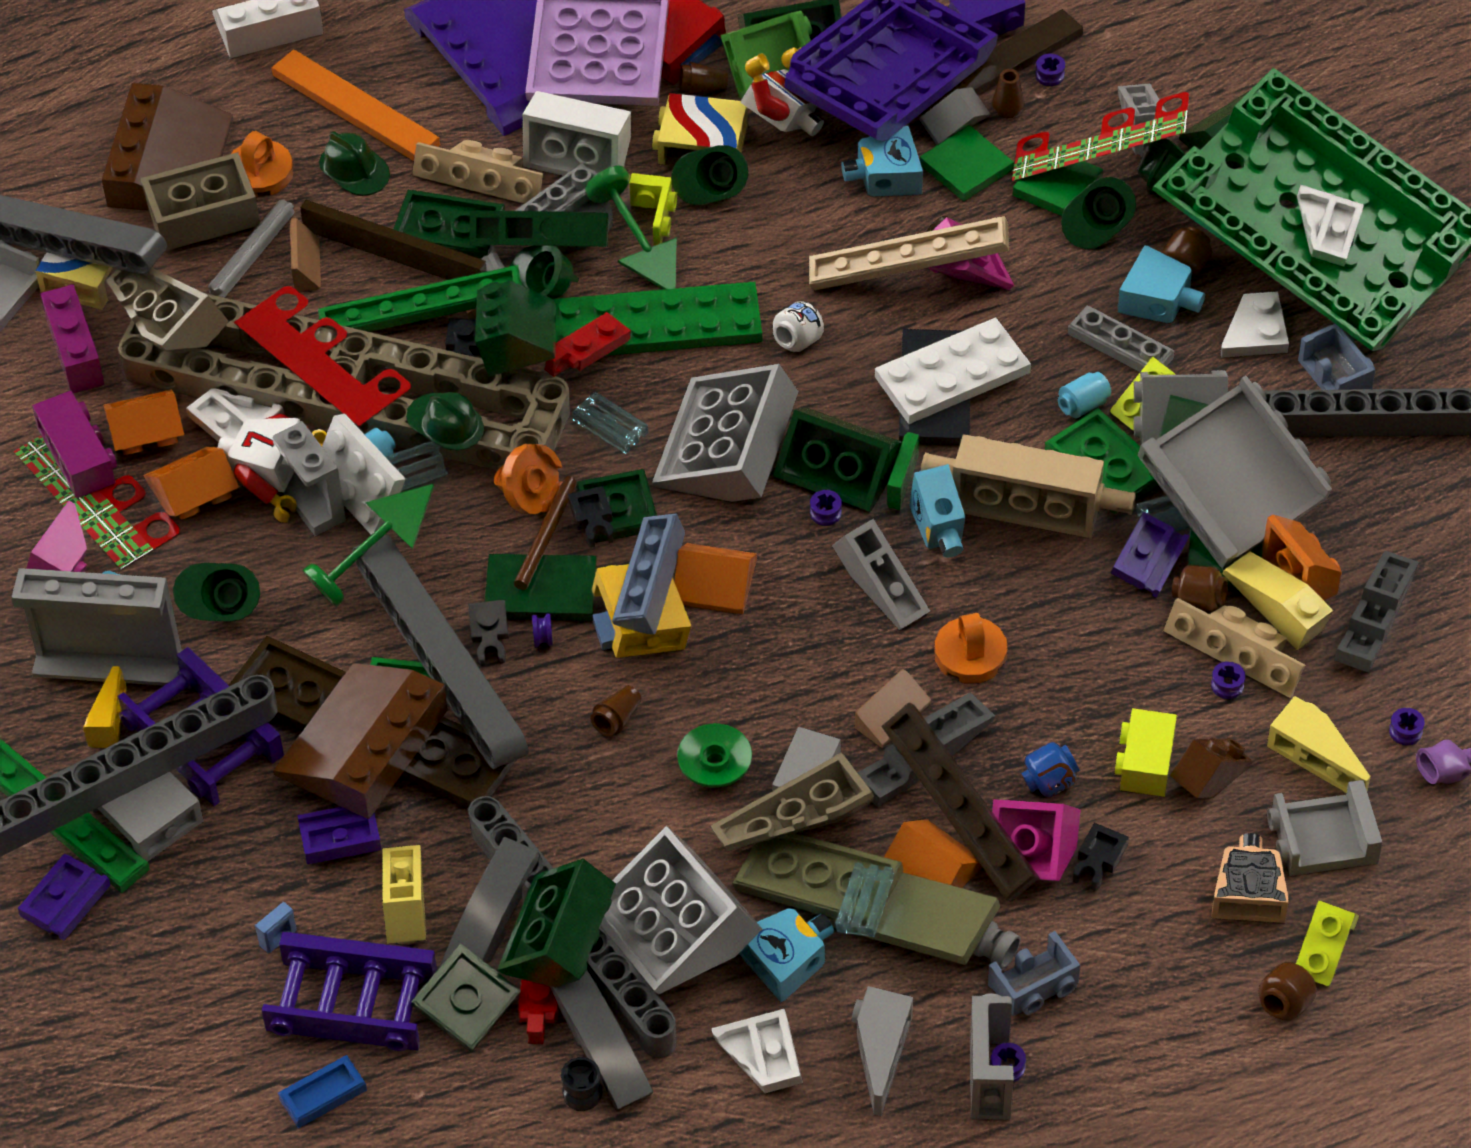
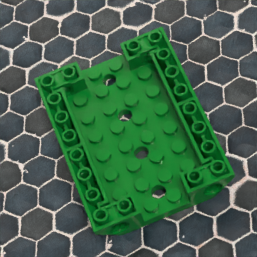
[1152,67,1471,351]

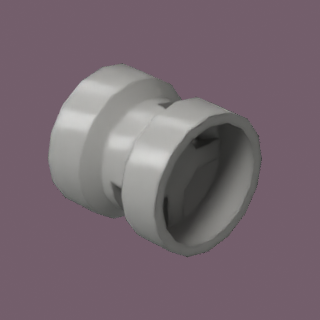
[973,921,1021,970]

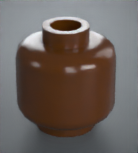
[1162,227,1213,278]
[1172,565,1228,614]
[1258,962,1317,1020]

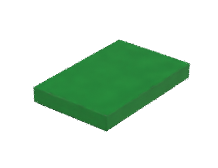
[1044,408,1159,515]

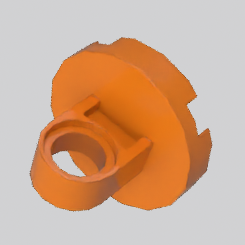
[231,131,293,197]
[494,444,562,514]
[934,613,1007,684]

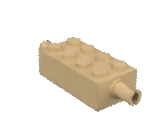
[921,434,1136,538]

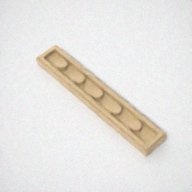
[809,216,1009,291]

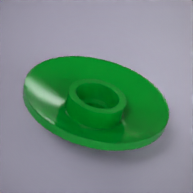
[677,723,752,788]

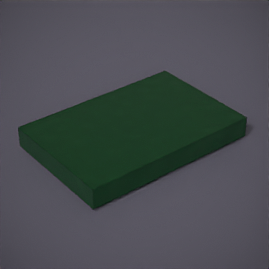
[393,189,505,259]
[485,554,597,621]

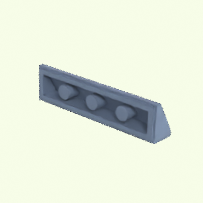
[612,514,685,634]

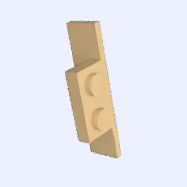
[412,140,543,204]
[1163,598,1305,698]

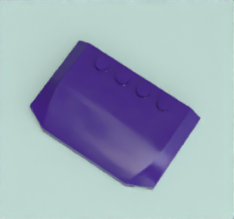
[404,0,537,136]
[784,0,998,141]

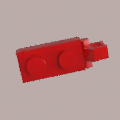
[544,312,631,377]
[518,979,559,1044]

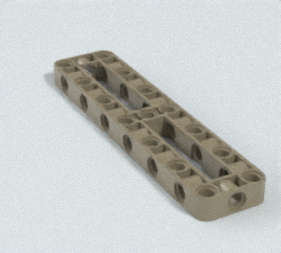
[118,293,570,471]

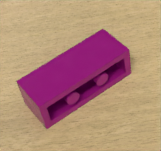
[40,284,105,393]
[32,391,117,499]

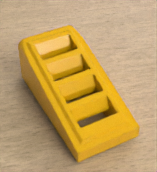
[83,666,127,748]

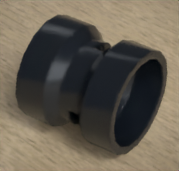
[561,1057,602,1111]

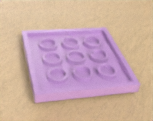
[525,0,669,106]

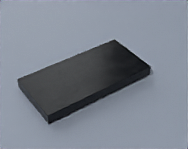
[899,329,970,446]

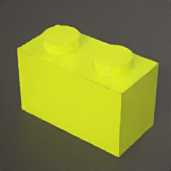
[1115,708,1177,797]

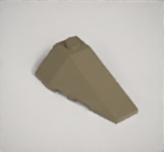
[106,268,229,350]
[711,752,874,851]

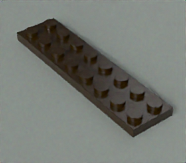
[229,636,517,808]

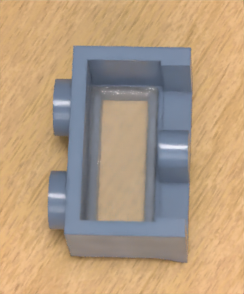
[1298,324,1375,390]
[988,931,1080,1016]

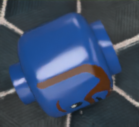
[1021,742,1080,798]

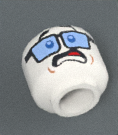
[773,301,824,352]

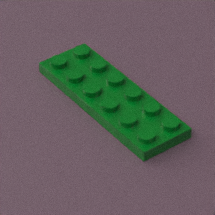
[553,282,763,356]

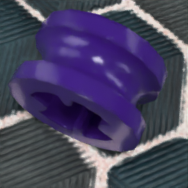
[1035,54,1065,86]
[810,490,842,526]
[532,614,553,648]
[1211,661,1245,699]
[1389,708,1425,745]
[990,1043,1026,1082]

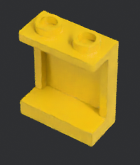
[592,564,691,658]

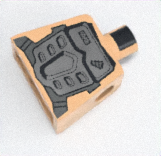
[1212,833,1288,923]

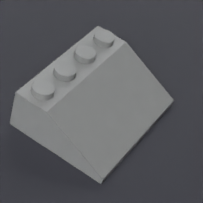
[652,364,799,502]
[601,826,762,994]

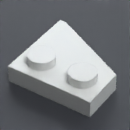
[1297,185,1364,266]
[1221,292,1289,357]
[186,388,284,442]
[712,1009,803,1093]

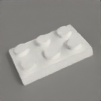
[322,414,406,535]

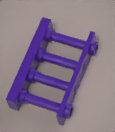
[118,647,284,806]
[262,931,437,1051]

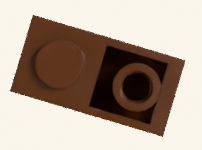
[1170,738,1253,798]

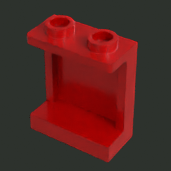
[661,0,726,85]

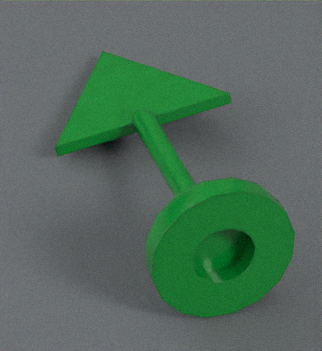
[585,165,677,289]
[302,484,434,607]

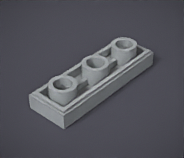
[515,162,597,212]
[1068,305,1174,372]

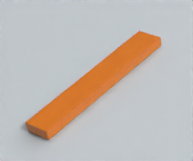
[271,49,440,161]

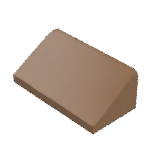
[290,218,321,291]
[855,669,931,748]

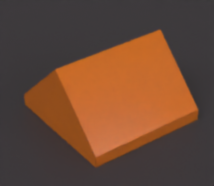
[674,543,757,614]
[884,819,983,888]

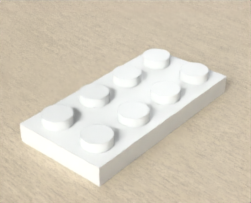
[875,317,1031,424]

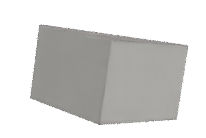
[919,87,990,145]

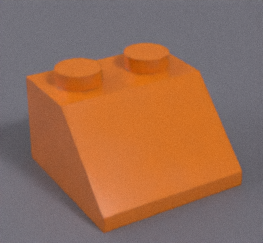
[103,389,184,455]
[143,447,239,519]
[1262,514,1342,600]

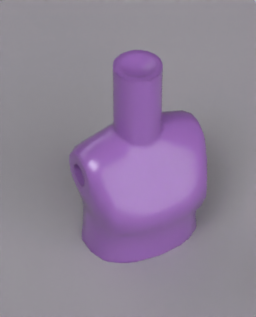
[1416,739,1471,784]

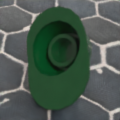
[319,131,390,196]
[1137,138,1185,195]
[671,145,749,205]
[1061,177,1136,249]
[510,246,579,299]
[406,392,484,451]
[173,563,261,622]

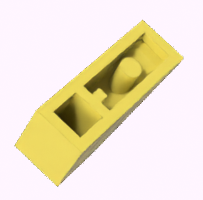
[1222,551,1333,650]
[1267,696,1370,793]
[383,845,426,945]

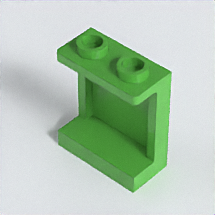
[721,11,812,98]

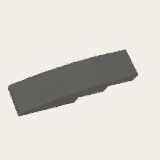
[1334,551,1419,673]
[858,692,995,807]
[439,837,539,968]
[549,970,653,1111]

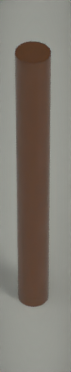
[514,476,577,590]

